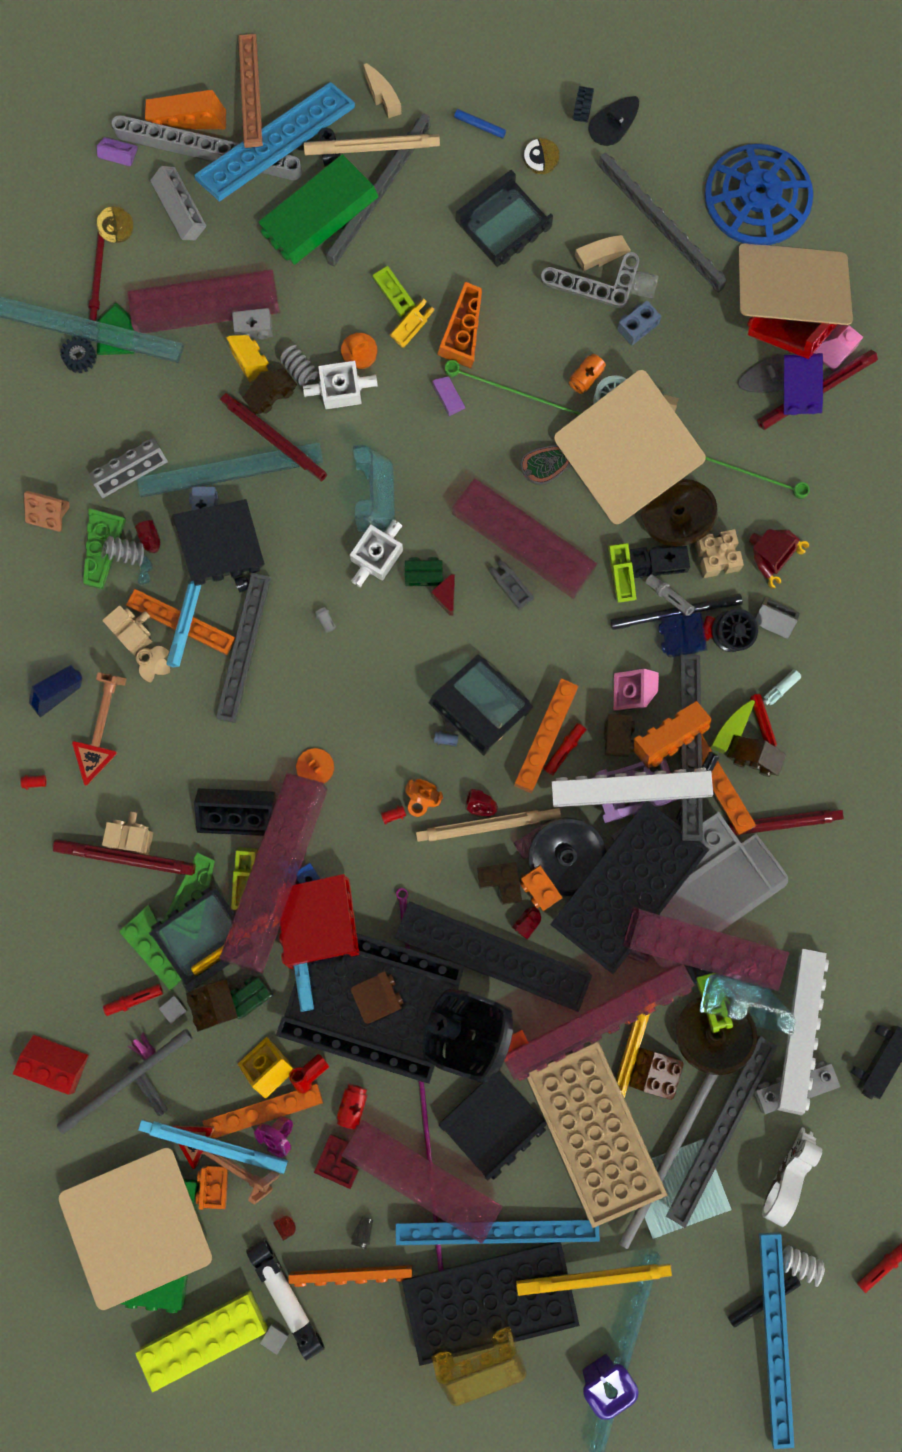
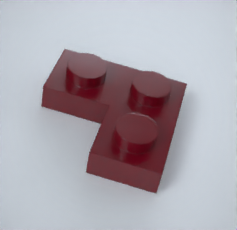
[314,1134,359,1189]

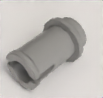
[315,607,336,633]

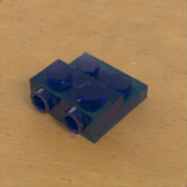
[659,612,707,658]

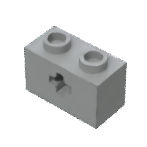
[232,308,273,339]

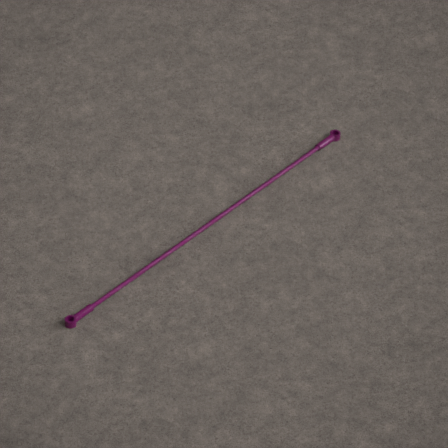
[396,888,443,1271]

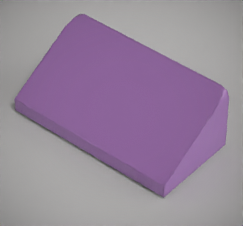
[97,137,138,166]
[432,377,465,416]

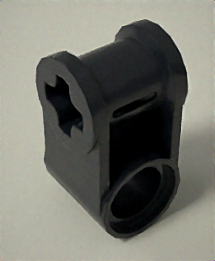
[319,128,341,167]

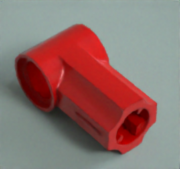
[289,1054,329,1094]

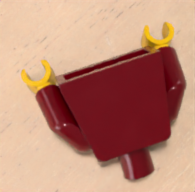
[749,529,809,589]

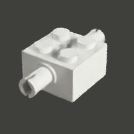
[303,361,378,409]
[350,519,403,588]

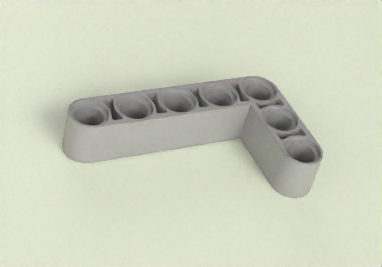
[541,252,639,308]

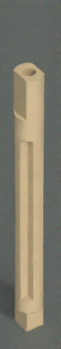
[304,134,440,156]
[416,808,561,842]

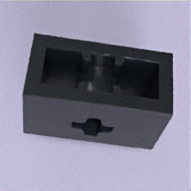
[648,546,690,576]

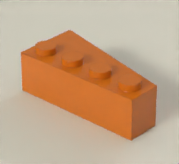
[145,90,226,129]
[437,282,482,368]
[634,701,711,769]

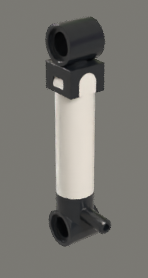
[246,1239,325,1361]

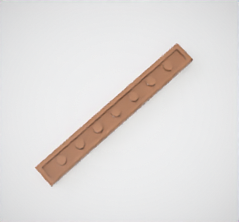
[238,34,263,148]

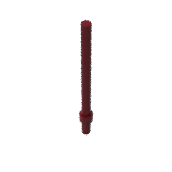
[88,232,105,323]

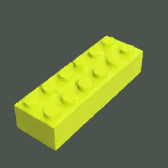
[135,1290,268,1393]

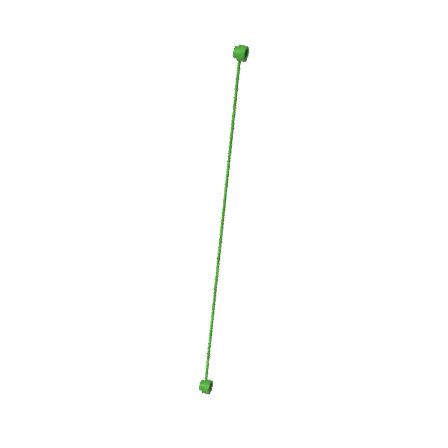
[445,360,810,499]

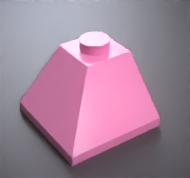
[814,324,863,371]
[613,669,659,711]

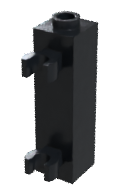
[850,1025,902,1100]

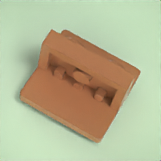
[24,491,69,532]

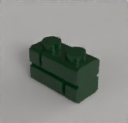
[405,557,443,586]
[230,976,273,1020]

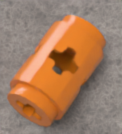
[569,354,606,394]

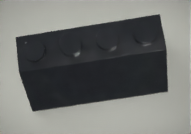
[194,788,276,836]

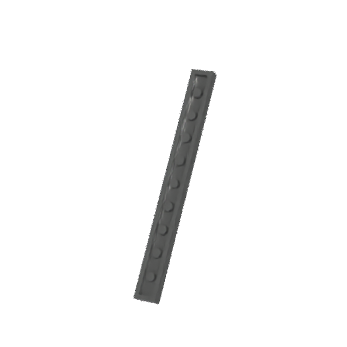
[326,113,430,267]
[599,152,727,293]
[680,655,703,841]
[666,1036,777,1228]

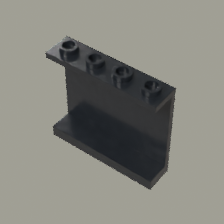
[170,499,265,586]
[438,1071,547,1181]

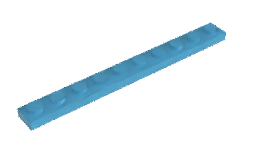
[396,1220,600,1245]
[759,1232,795,1449]

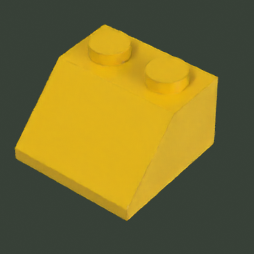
[226,335,269,383]
[238,1037,294,1098]

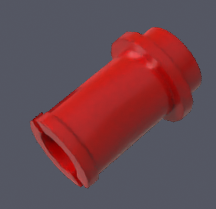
[698,616,715,641]
[21,775,47,790]
[381,805,407,824]

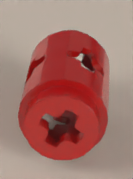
[336,1084,368,1129]

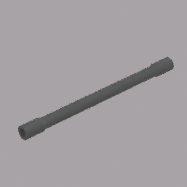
[57,1029,193,1134]

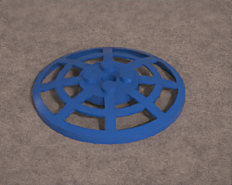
[705,144,813,245]

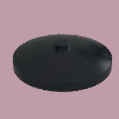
[528,817,606,896]

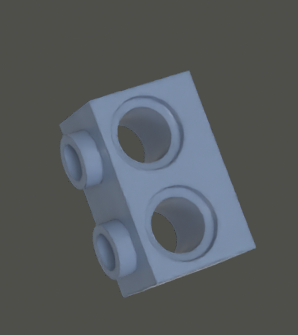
[617,301,661,346]

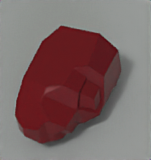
[135,520,161,553]
[465,789,498,816]
[512,907,541,940]

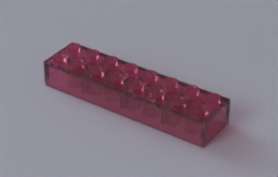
[127,269,280,335]
[452,478,597,599]
[623,907,789,991]
[341,1120,503,1244]

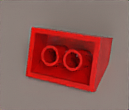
[13,1035,89,1095]

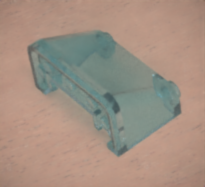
[353,445,395,532]
[700,974,796,1035]

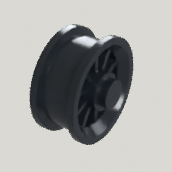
[711,609,758,652]

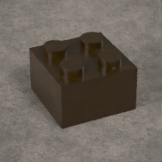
[186,979,238,1032]

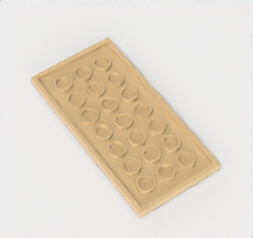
[526,1041,668,1228]

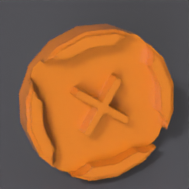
[341,333,378,369]
[405,779,443,817]

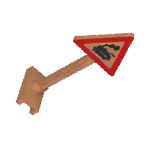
[72,672,127,786]
[172,1125,280,1205]

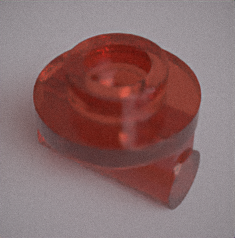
[273,1216,296,1241]

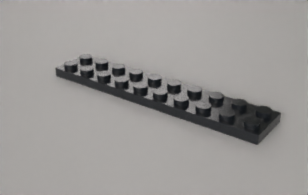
[395,901,592,1012]

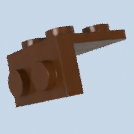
[351,971,404,1024]
[629,1047,684,1100]

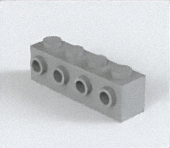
[150,166,206,241]
[89,438,168,498]
[754,1061,840,1114]

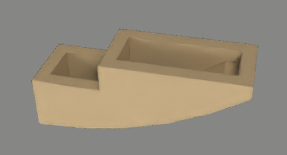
[363,63,402,118]
[575,235,631,272]

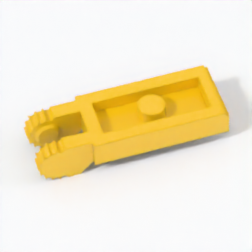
[389,298,435,348]

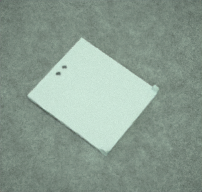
[645,1138,732,1239]

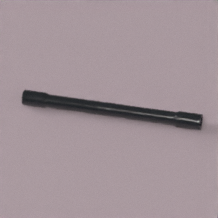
[611,593,743,630]

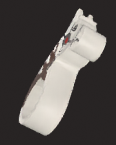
[762,1127,822,1227]

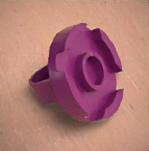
[254,1117,293,1158]

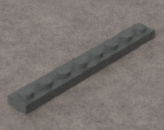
[216,573,271,723]

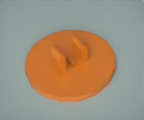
[296,748,334,786]

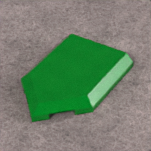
[97,302,134,355]

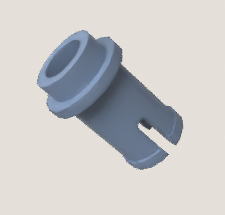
[434,730,458,747]

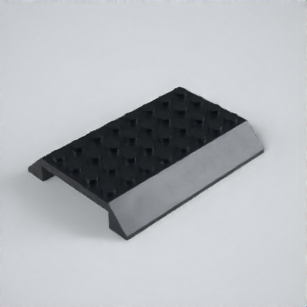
[276,933,465,1084]

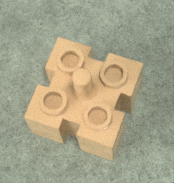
[695,529,744,578]
[102,605,152,656]
[102,812,153,855]

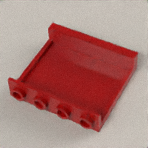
[747,316,838,359]
[275,874,359,969]

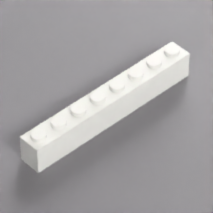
[552,768,713,807]
[777,949,829,1115]

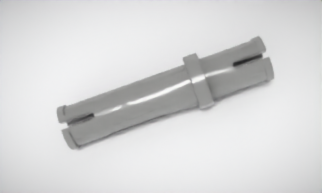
[645,574,694,616]

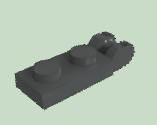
[488,559,534,610]

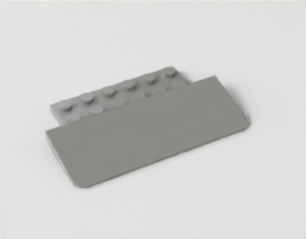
[640,812,788,967]

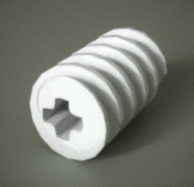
[782,1245,825,1287]

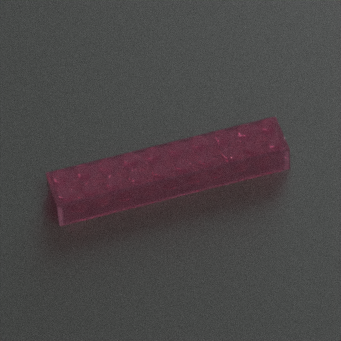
[219,773,328,974]
[504,964,695,1081]

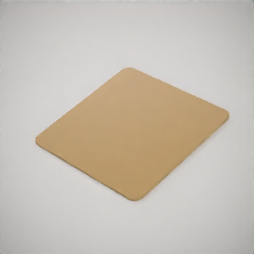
[739,243,853,325]
[554,370,706,524]
[59,1148,212,1310]

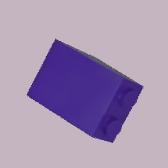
[783,353,823,415]

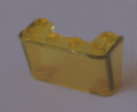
[432,1326,527,1406]

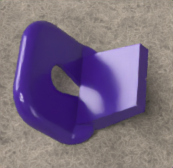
[582,1354,639,1420]

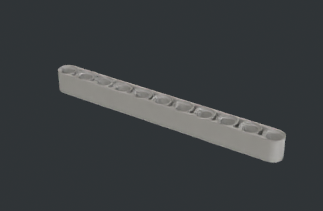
[111,115,302,180]

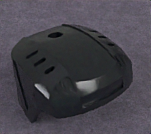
[423,989,513,1083]

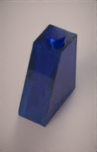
[29,665,82,717]

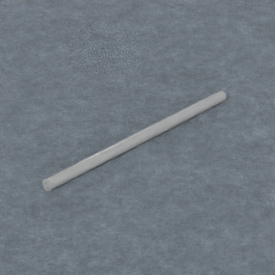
[619,1074,718,1249]

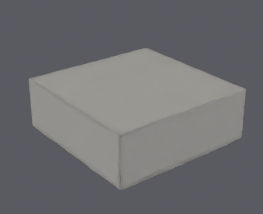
[159,996,187,1024]
[260,1324,289,1355]

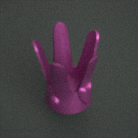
[127,1032,156,1061]

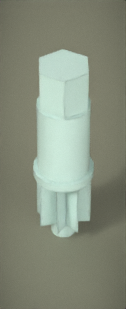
[763,670,801,705]

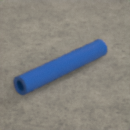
[454,109,506,139]

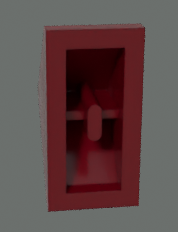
[431,574,455,616]

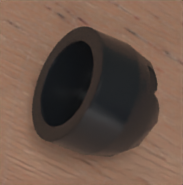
[234,576,249,593]

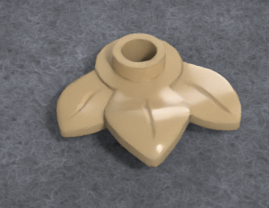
[136,646,170,683]

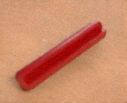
[750,694,777,747]

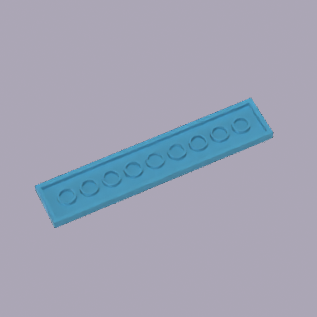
[195,82,355,202]

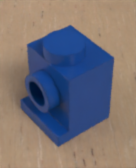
[293,863,320,884]

